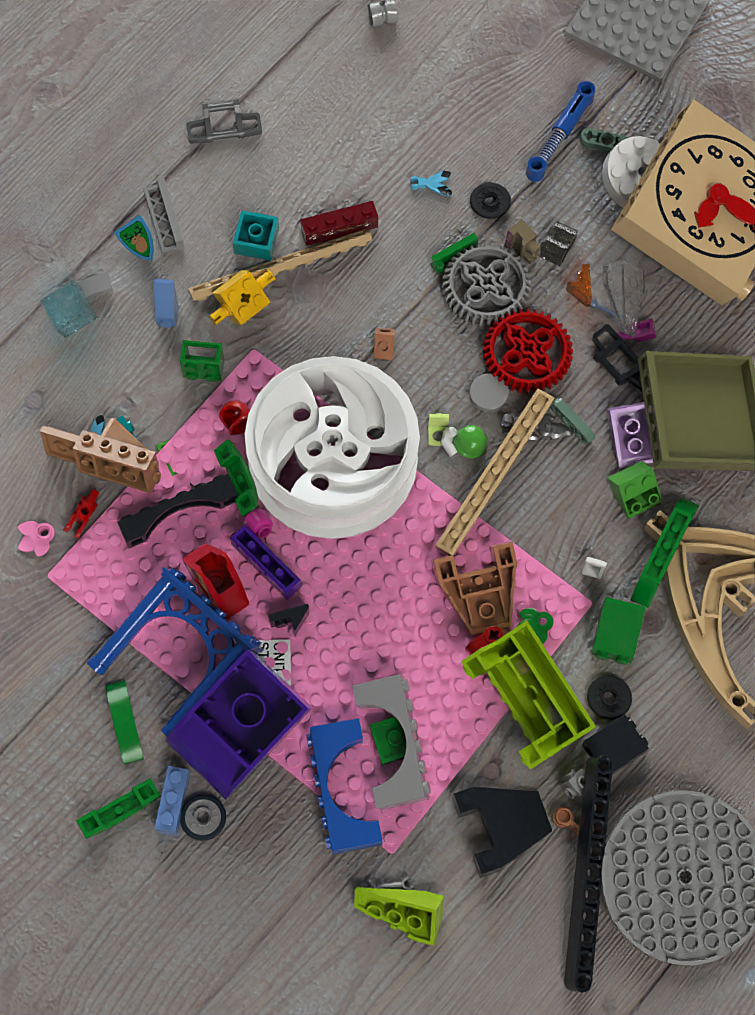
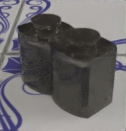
[540,222,578,266]

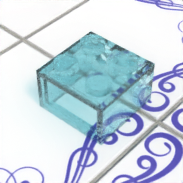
[40,280,98,338]

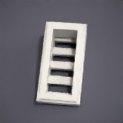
[582,557,607,579]

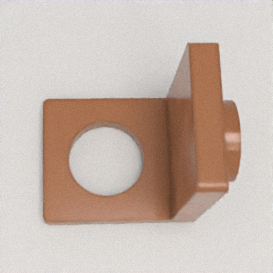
[374,328,395,360]

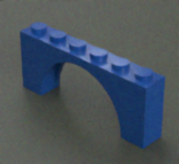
[306,718,383,855]

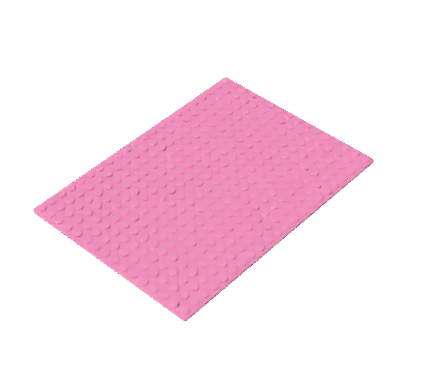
[48,350,592,854]

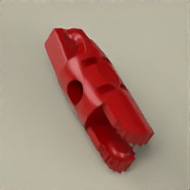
[63,489,99,539]

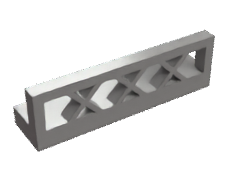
[143,176,184,255]

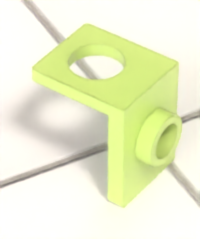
[428,413,449,446]

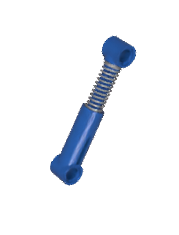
[526,81,596,182]

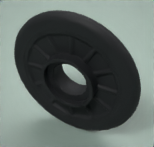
[470,182,511,219]
[587,675,632,719]

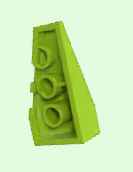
[354,887,444,946]

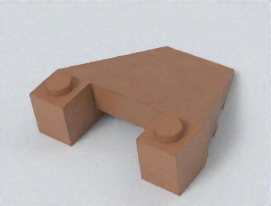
[431,541,517,635]

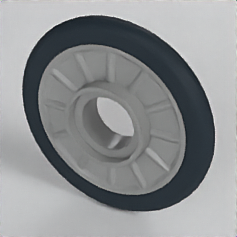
[180,795,226,841]

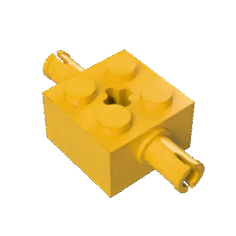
[209,270,276,325]

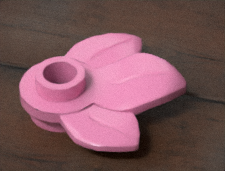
[17,521,55,557]

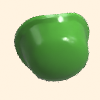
[453,425,487,459]

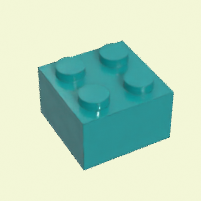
[233,210,279,261]

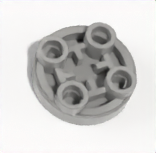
[469,374,509,412]

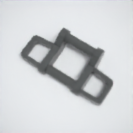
[186,99,262,144]

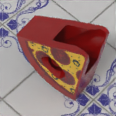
[183,544,250,620]

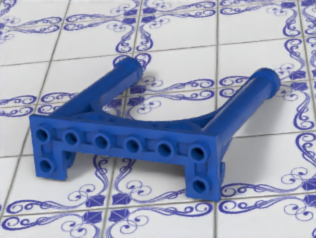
[87,567,264,737]

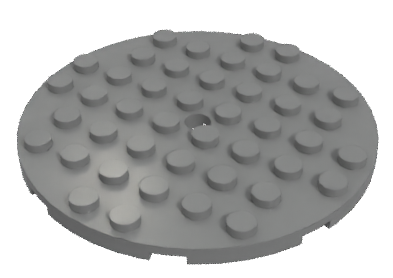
[601,791,755,965]

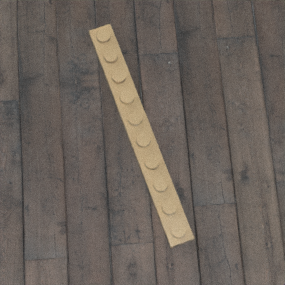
[188,229,372,301]
[435,388,555,556]

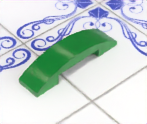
[214,439,259,516]
[105,680,144,764]
[76,778,161,839]

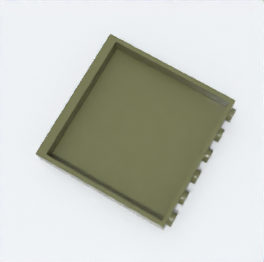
[638,351,755,471]

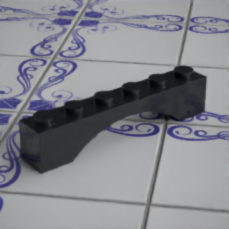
[117,474,238,549]

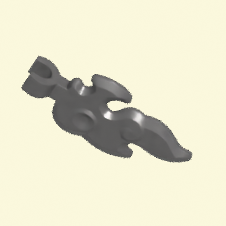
[501,410,573,441]

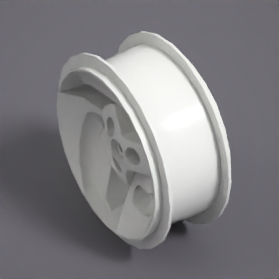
[245,356,420,539]

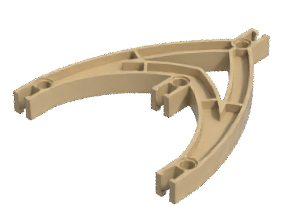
[644,510,755,730]

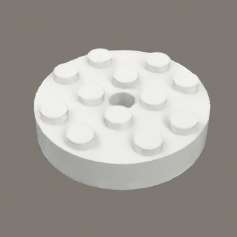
[602,136,660,208]

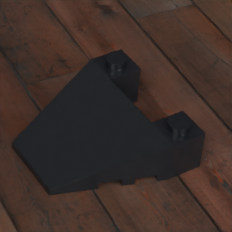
[452,787,552,878]

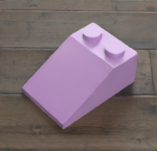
[606,402,653,468]

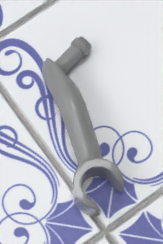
[367,877,414,890]

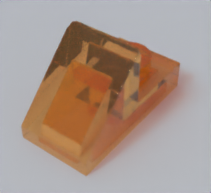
[566,264,592,307]

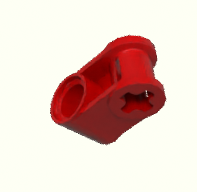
[465,626,503,655]

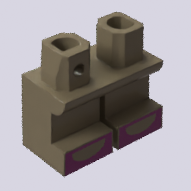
[504,219,541,264]

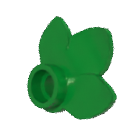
[517,608,554,644]

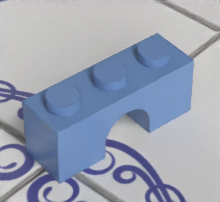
[155,766,191,836]

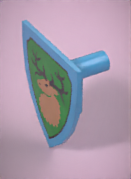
[114,215,154,261]

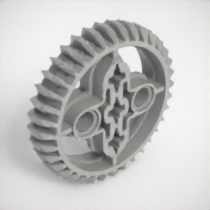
[442,243,532,328]

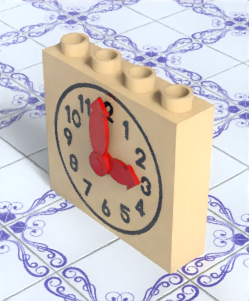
[611,99,755,306]

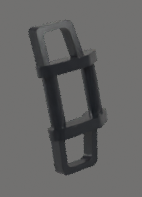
[592,324,643,392]

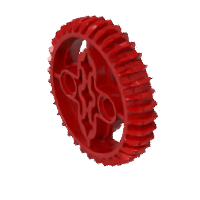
[482,308,573,395]

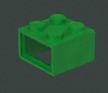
[180,340,224,382]

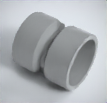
[368,0,398,27]

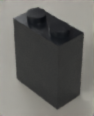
[582,714,649,775]

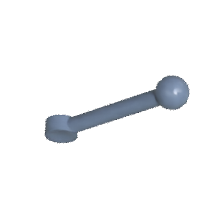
[590,300,626,323]

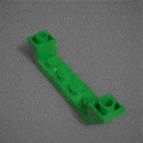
[630,497,699,609]

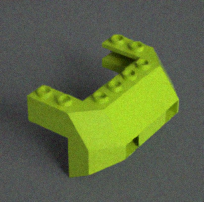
[461,620,596,769]

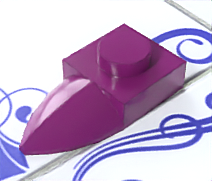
[618,318,656,342]

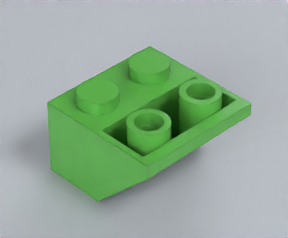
[608,461,663,519]

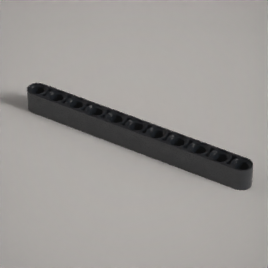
[564,755,613,993]

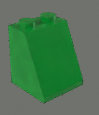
[591,597,646,665]

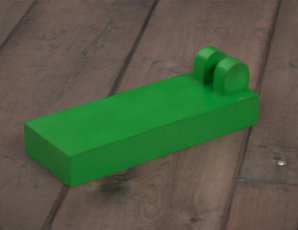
[430,233,478,274]

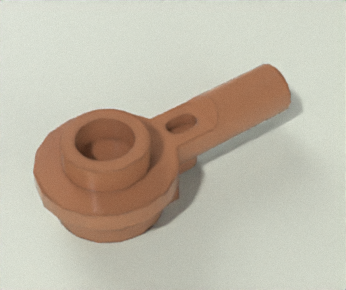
[552,807,579,836]

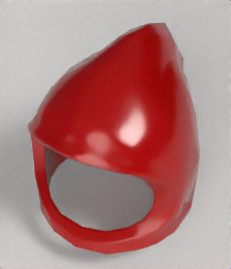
[219,400,250,435]

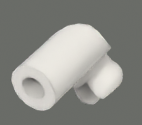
[441,427,458,457]

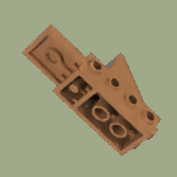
[40,417,161,494]

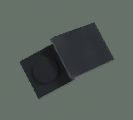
[268,604,309,637]

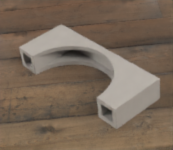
[352,674,431,811]

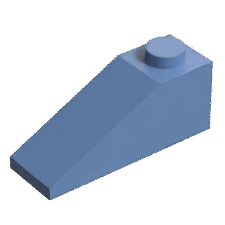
[154,279,179,328]

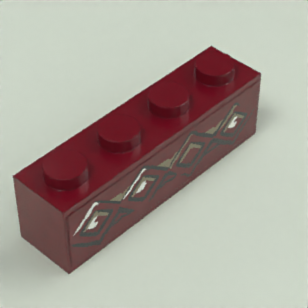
[300,201,378,246]

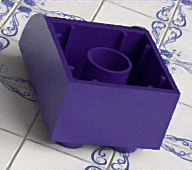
[165,650,313,800]

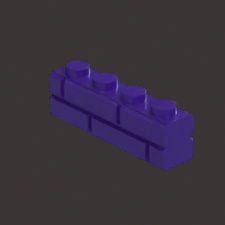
[230,525,302,600]

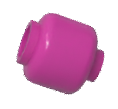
[243,509,273,538]

